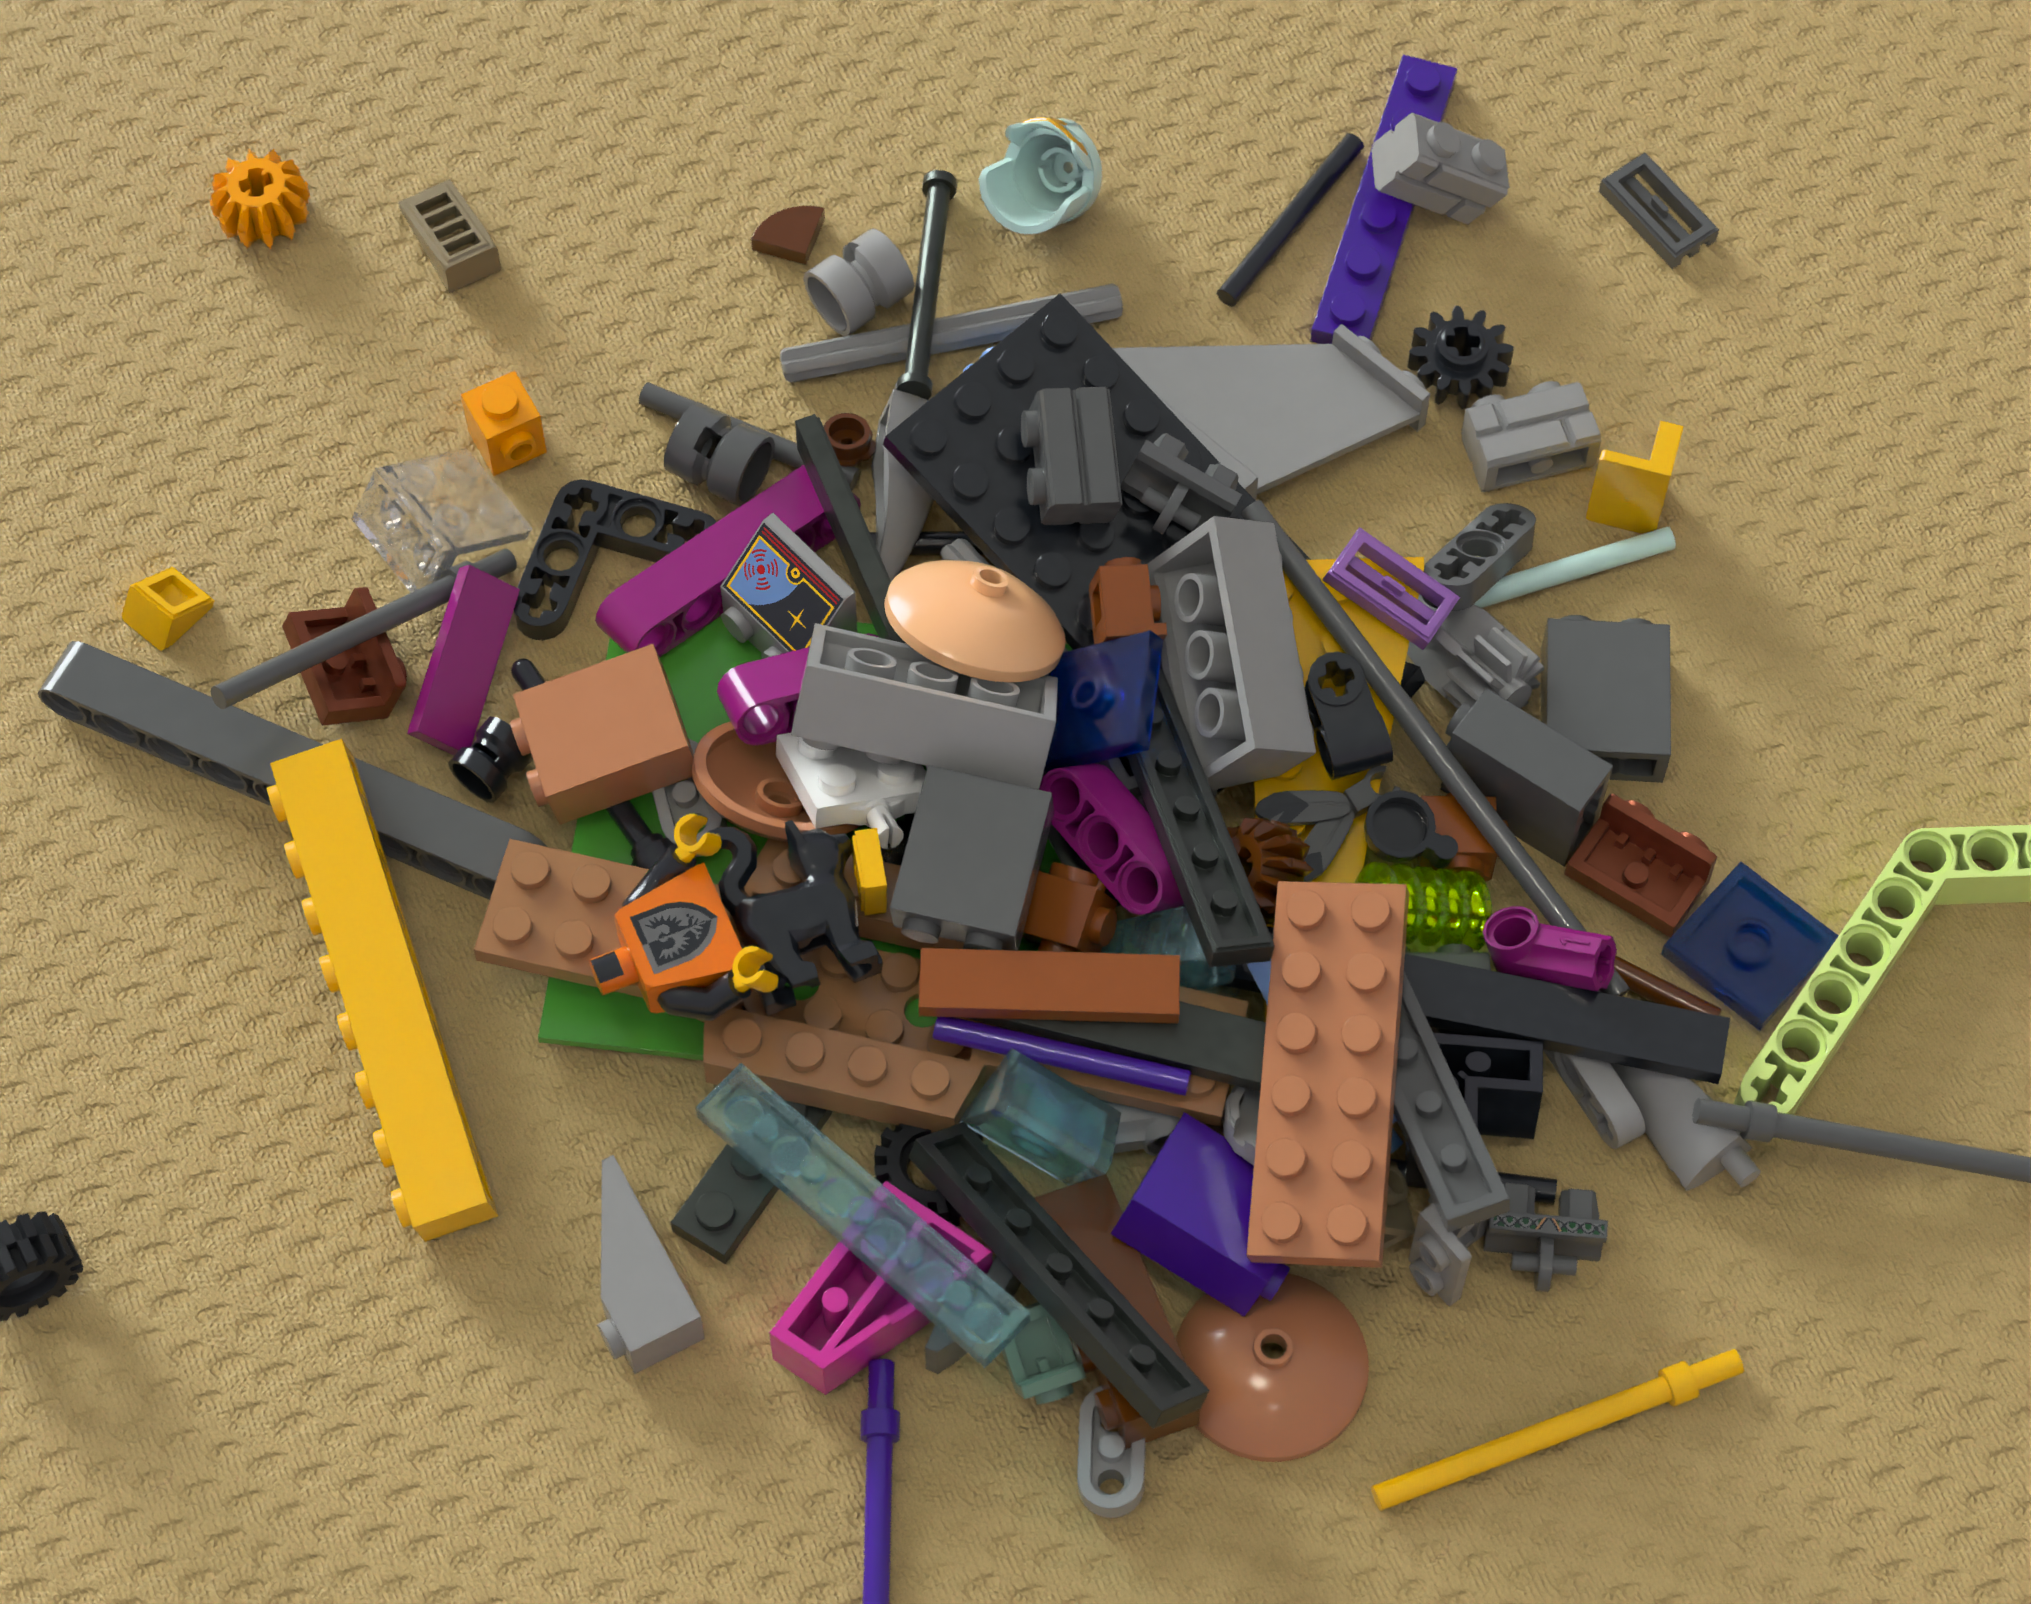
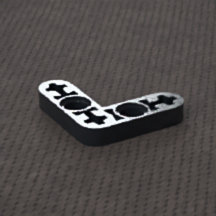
[514,479,717,640]

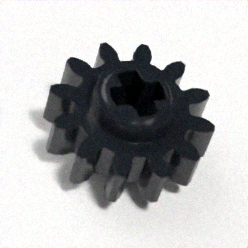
[1407,306,1514,409]

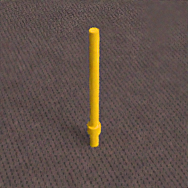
[1371,1349,1744,1511]

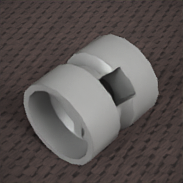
[803,228,915,336]

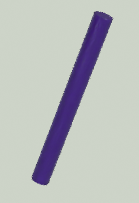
[933,1017,1191,1096]

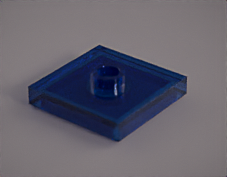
[1044,630,1163,773]
[1661,862,1838,1031]

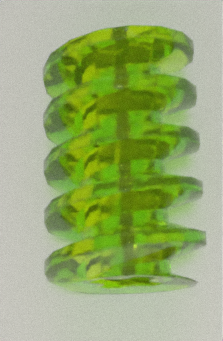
[1355,862,1492,950]

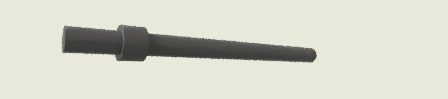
[211,549,517,709]
[1692,1098,2031,1183]

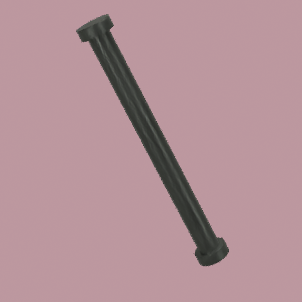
[896,170,957,400]

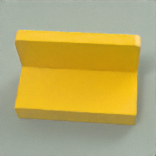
[1586,420,1684,534]

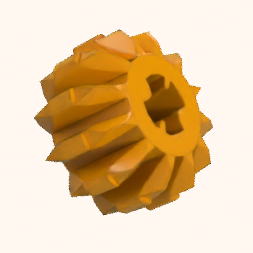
[210,148,310,249]

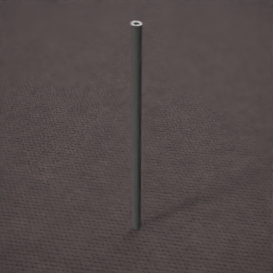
[1241,500,1630,996]

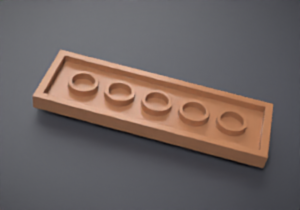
[1247,881,1409,1268]

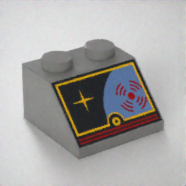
[720,513,857,659]

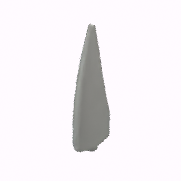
[871,382,934,582]
[1591,990,1761,1190]

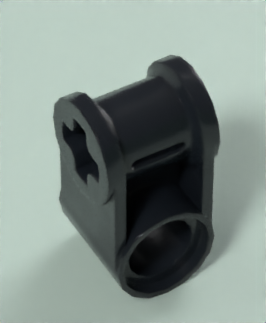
[1304,652,1393,780]

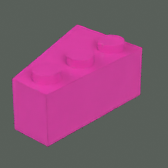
[769,1181,993,1395]

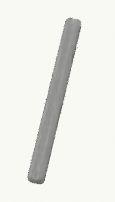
[780,284,1123,382]

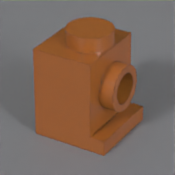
[1089,557,1167,656]

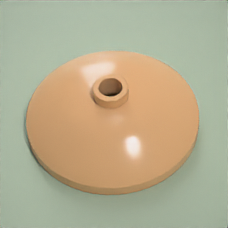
[884,560,1066,682]

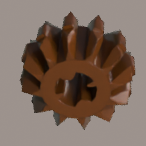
[1227,817,1315,925]

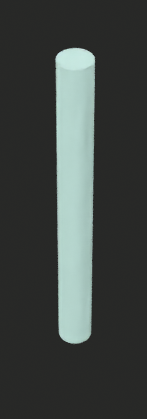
[1474,526,1676,608]

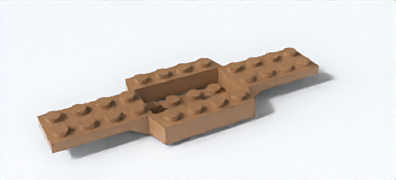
[474,839,1249,1133]

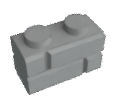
[1372,113,1509,224]
[1461,381,1601,492]

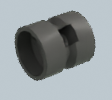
[663,402,775,507]

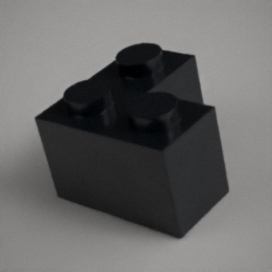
[1405,1033,1543,1182]

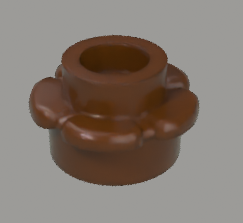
[824,413,876,467]

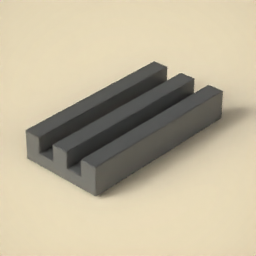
[1599,153,1719,269]

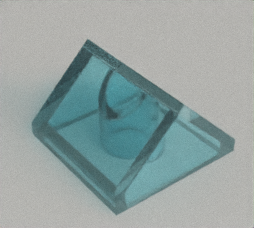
[959,1048,1121,1186]

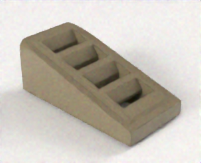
[398,179,501,293]

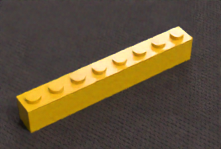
[267,738,498,1242]

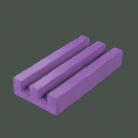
[1322,527,1460,650]

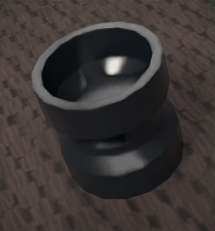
[448,716,533,803]

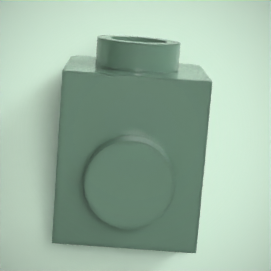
[991,1302,1086,1405]

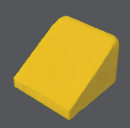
[122,567,215,651]

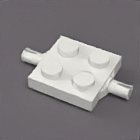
[776,733,926,849]

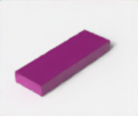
[407,565,520,756]

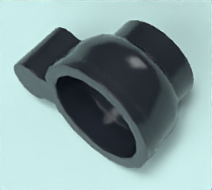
[1364,790,1458,869]

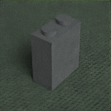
[1541,615,1671,783]
[1440,688,1613,867]
[890,765,1054,951]

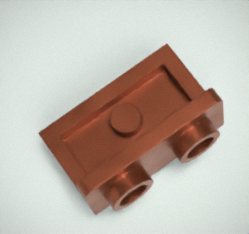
[282,587,407,726]
[1564,794,1717,938]

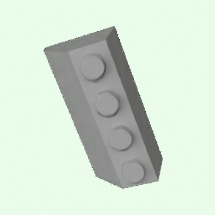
[1148,516,1316,790]
[791,623,1058,790]

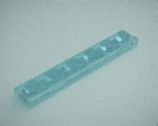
[696,1063,1030,1368]

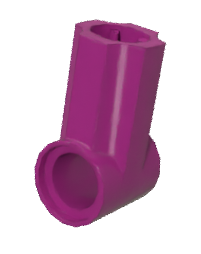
[1483,906,1617,991]

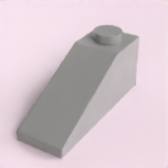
[597,1155,705,1374]

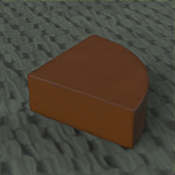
[751,206,825,265]

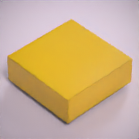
[852,828,887,915]

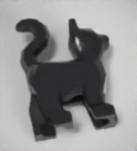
[708,820,883,1016]

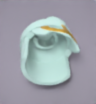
[979,118,1102,234]

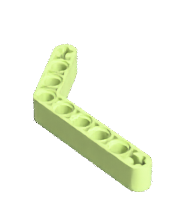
[1733,825,2031,1139]

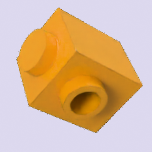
[461,371,547,476]

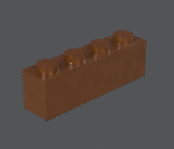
[1034,1173,1200,1450]

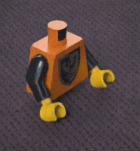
[589,814,778,1021]

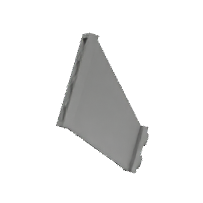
[1113,324,1430,501]

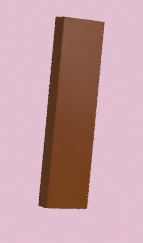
[918,948,1180,1024]

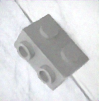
[1408,1196,1488,1306]

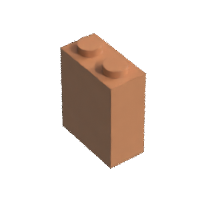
[510,644,694,825]

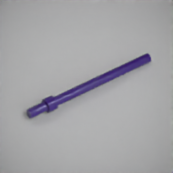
[860,1359,900,1604]

